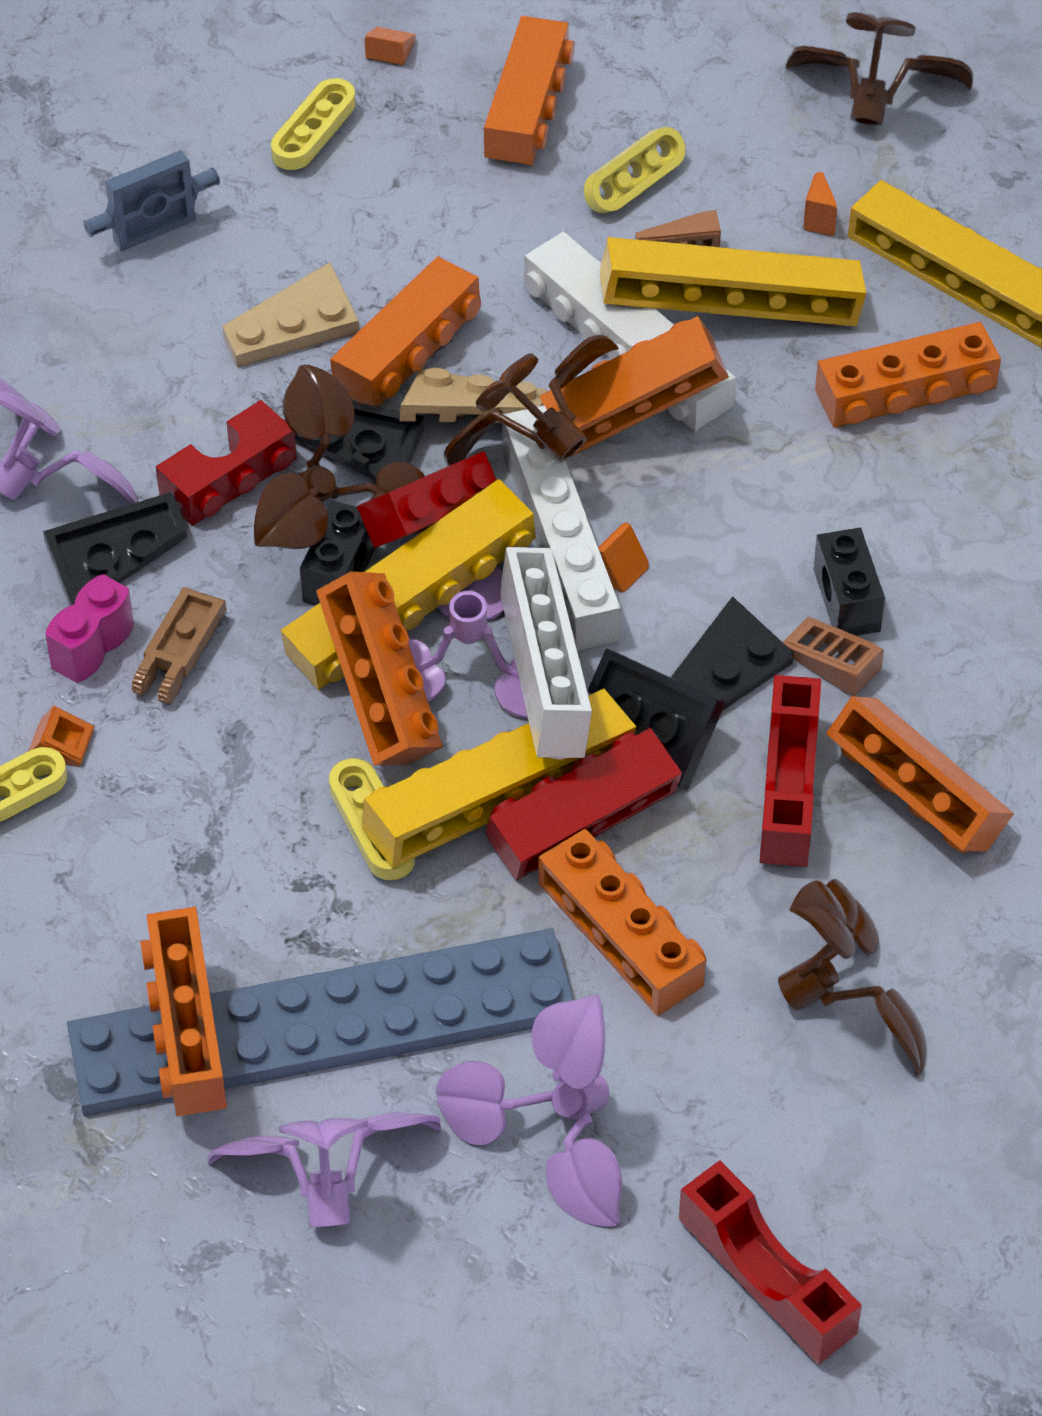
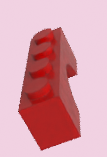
[759,675,821,867]
[679,1160,862,1365]

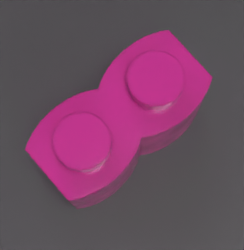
[45,574,134,683]

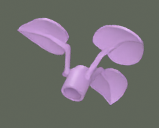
[0,378,138,504]
[408,566,528,719]
[436,995,622,1227]
[208,1112,441,1227]

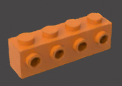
[484,15,575,165]
[330,256,481,407]
[540,316,729,456]
[815,321,1001,428]
[316,571,443,766]
[826,696,1014,853]
[538,828,707,1016]
[140,906,227,1117]

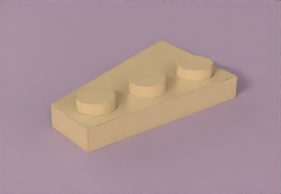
[222,262,359,367]
[399,368,548,423]

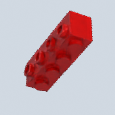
[485,728,682,881]

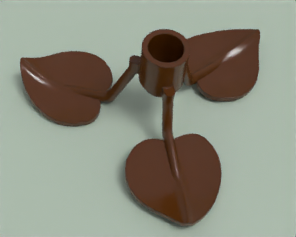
[786,12,973,125]
[444,335,619,466]
[254,364,436,550]
[778,879,926,1077]

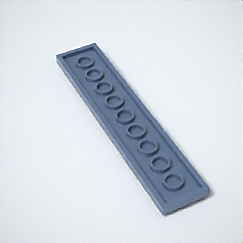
[67,928,573,1116]

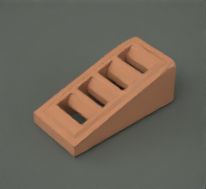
[635,210,721,247]
[783,616,884,696]

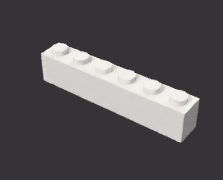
[523,231,736,432]
[502,405,621,651]
[500,547,592,760]

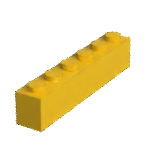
[848,180,1042,348]
[599,237,867,327]
[280,479,536,690]
[361,689,636,868]

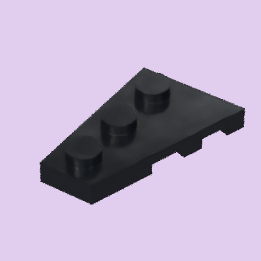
[43,492,188,606]

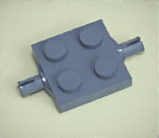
[83,150,220,251]

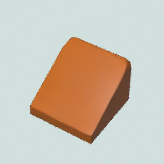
[364,27,416,65]
[803,172,837,236]
[598,522,649,593]
[29,705,95,766]

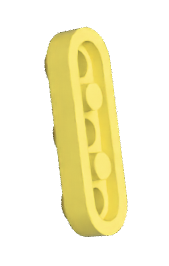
[271,78,356,170]
[584,127,685,213]
[0,747,67,822]
[329,758,415,880]

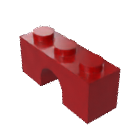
[155,400,297,526]
[356,451,497,548]

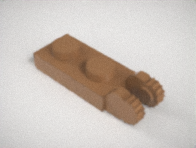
[131,587,227,705]

